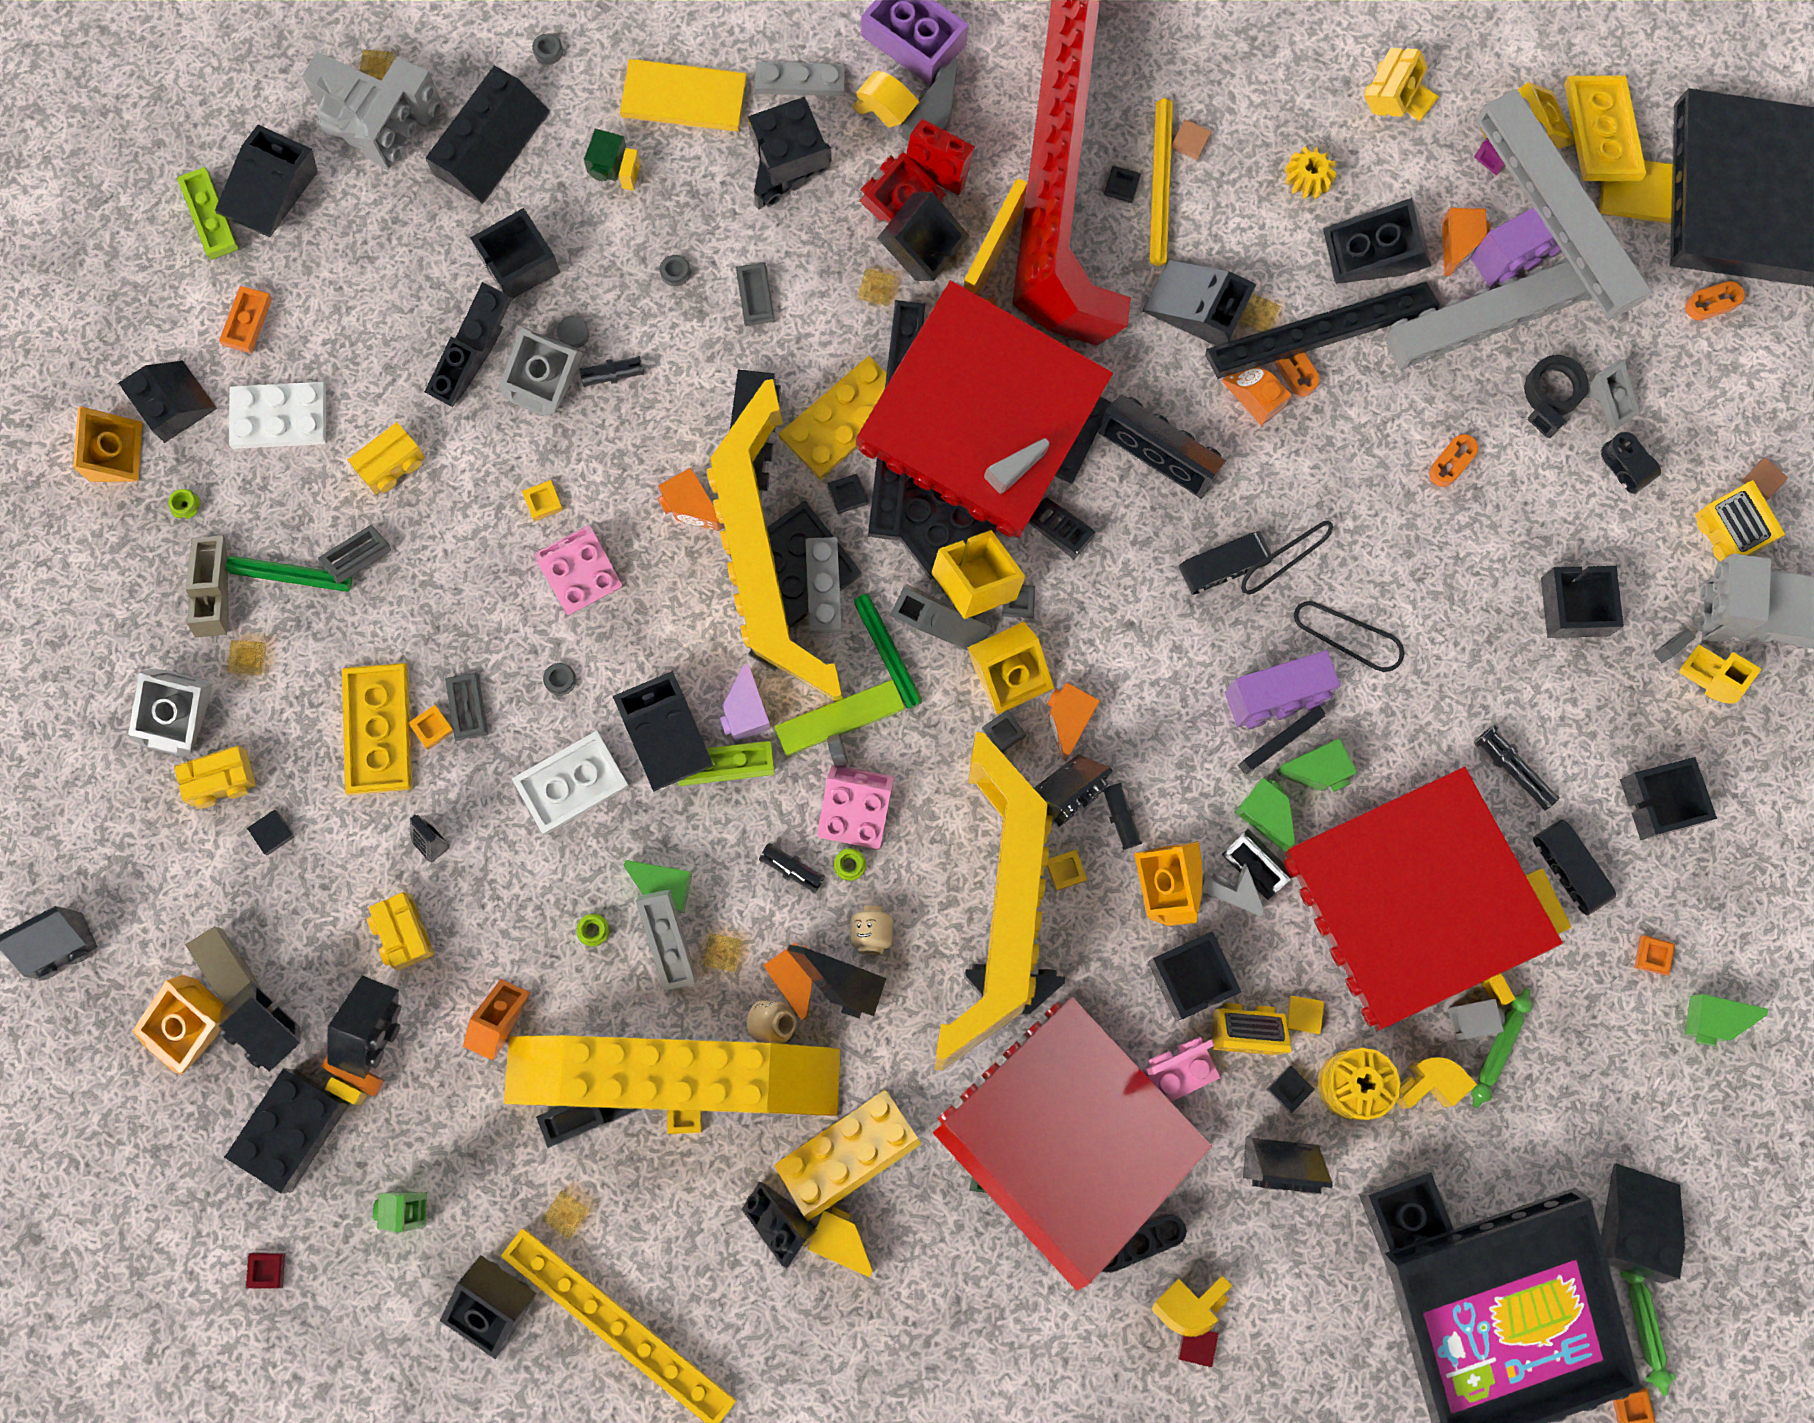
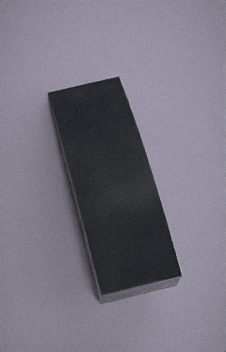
[536,1106,643,1148]

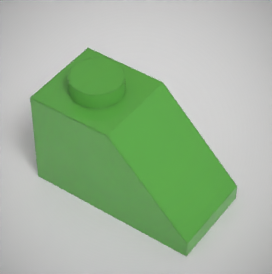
[1276,738,1357,792]
[1234,778,1296,852]
[624,860,692,914]
[1685,994,1768,1047]

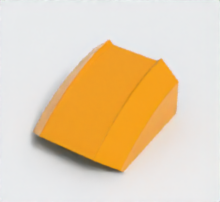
[1134,841,1203,926]
[132,975,225,1075]

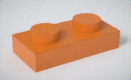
[219,286,273,354]

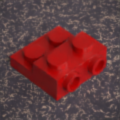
[906,119,975,195]
[859,151,946,223]

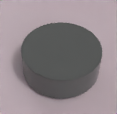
[532,33,563,65]
[659,255,691,287]
[557,316,589,348]
[543,663,576,696]
[827,733,848,767]

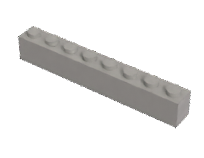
[1476,89,1652,321]
[1385,258,1592,371]

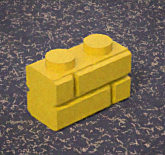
[1364,48,1428,117]
[347,422,425,495]
[174,745,256,809]
[367,892,435,971]

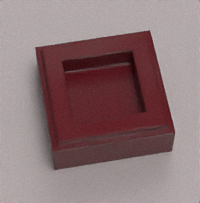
[246,1252,285,1289]
[1177,1330,1219,1368]

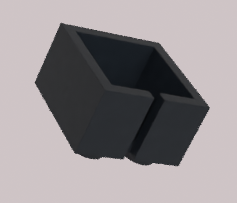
[747,96,828,187]
[877,192,970,281]
[470,208,560,299]
[1541,565,1624,638]
[1620,757,1717,840]
[1147,931,1242,1022]
[327,975,401,1079]
[219,981,301,1072]

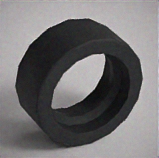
[1524,355,1589,416]

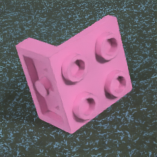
[533,525,622,615]
[817,765,895,849]
[1143,1036,1221,1102]

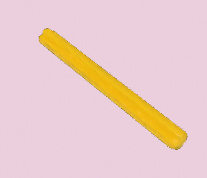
[1149,98,1173,267]

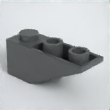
[901,57,958,142]
[890,584,992,651]

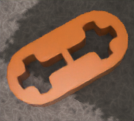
[1685,281,1745,321]
[1274,352,1319,397]
[1429,434,1478,487]
[321,1056,385,1097]

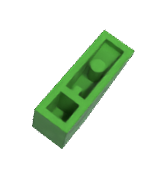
[373,1192,427,1232]

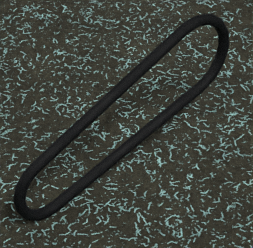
[1241,520,1333,595]
[1294,601,1404,672]

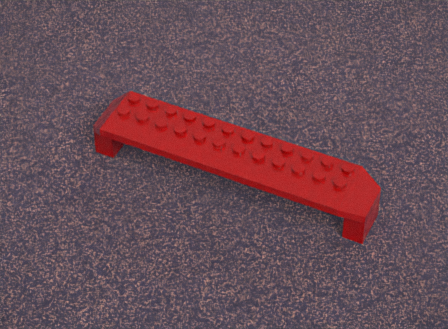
[1012,0,1131,345]

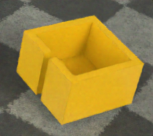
[932,530,1025,619]

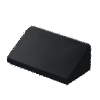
[1222,828,1292,900]

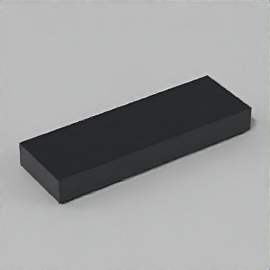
[1238,705,1326,774]

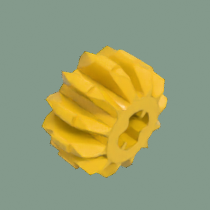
[1284,146,1337,200]

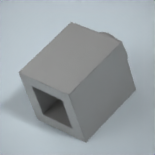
[1448,999,1505,1041]

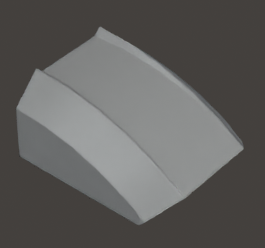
[499,327,584,416]
[128,669,212,757]

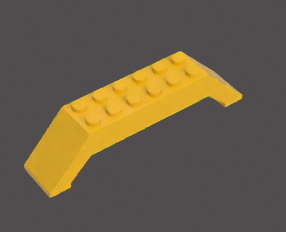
[706,379,843,702]
[934,732,1052,1071]
[504,1035,840,1116]

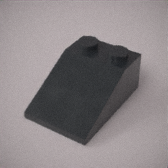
[1323,198,1432,284]
[1601,1163,1685,1284]

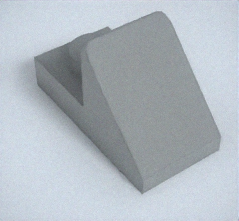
[1585,359,1640,429]
[1202,864,1264,917]

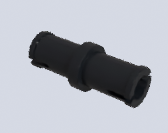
[579,355,644,388]
[1103,783,1142,850]
[759,843,825,894]

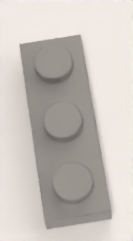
[755,62,845,96]
[805,537,842,634]
[636,889,698,991]

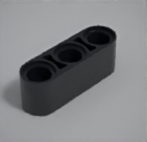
[1178,531,1274,595]
[1533,819,1616,916]
[1102,1213,1187,1273]

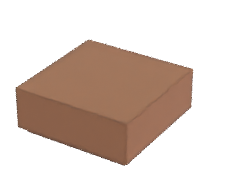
[1172,119,1211,160]
[1741,457,1789,501]

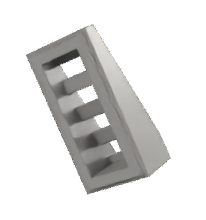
[984,438,1049,494]

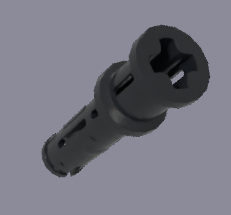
[1473,724,1560,811]

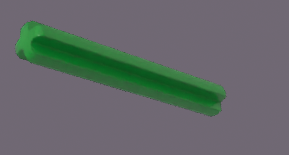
[226,556,353,592]
[854,593,922,709]

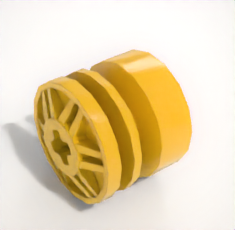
[1317,1048,1401,1120]

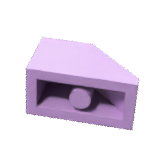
[719,664,771,741]

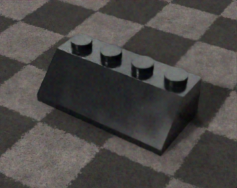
[425,65,550,204]
[1098,394,1226,499]

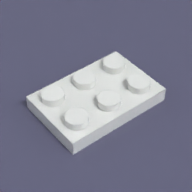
[229,382,326,449]
[512,731,630,836]

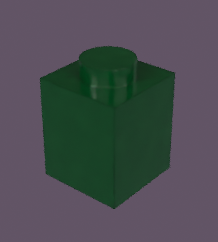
[583,128,627,181]

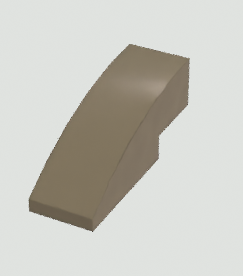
[185,535,229,638]
[185,926,273,1013]

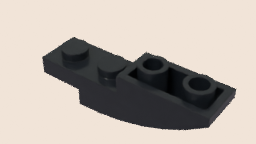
[424,282,513,407]

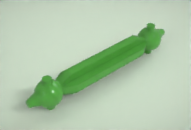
[1471,988,1532,1109]
[1620,1271,1676,1396]

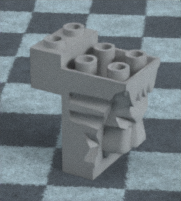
[302,52,442,170]
[1698,553,1814,649]

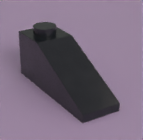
[787,944,886,1019]

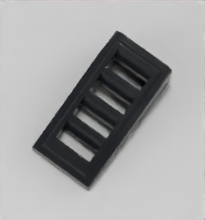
[1028,497,1096,560]
[410,814,450,862]

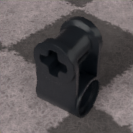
[1601,432,1661,494]

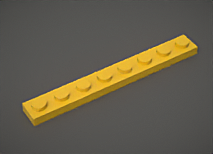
[500,1227,737,1423]

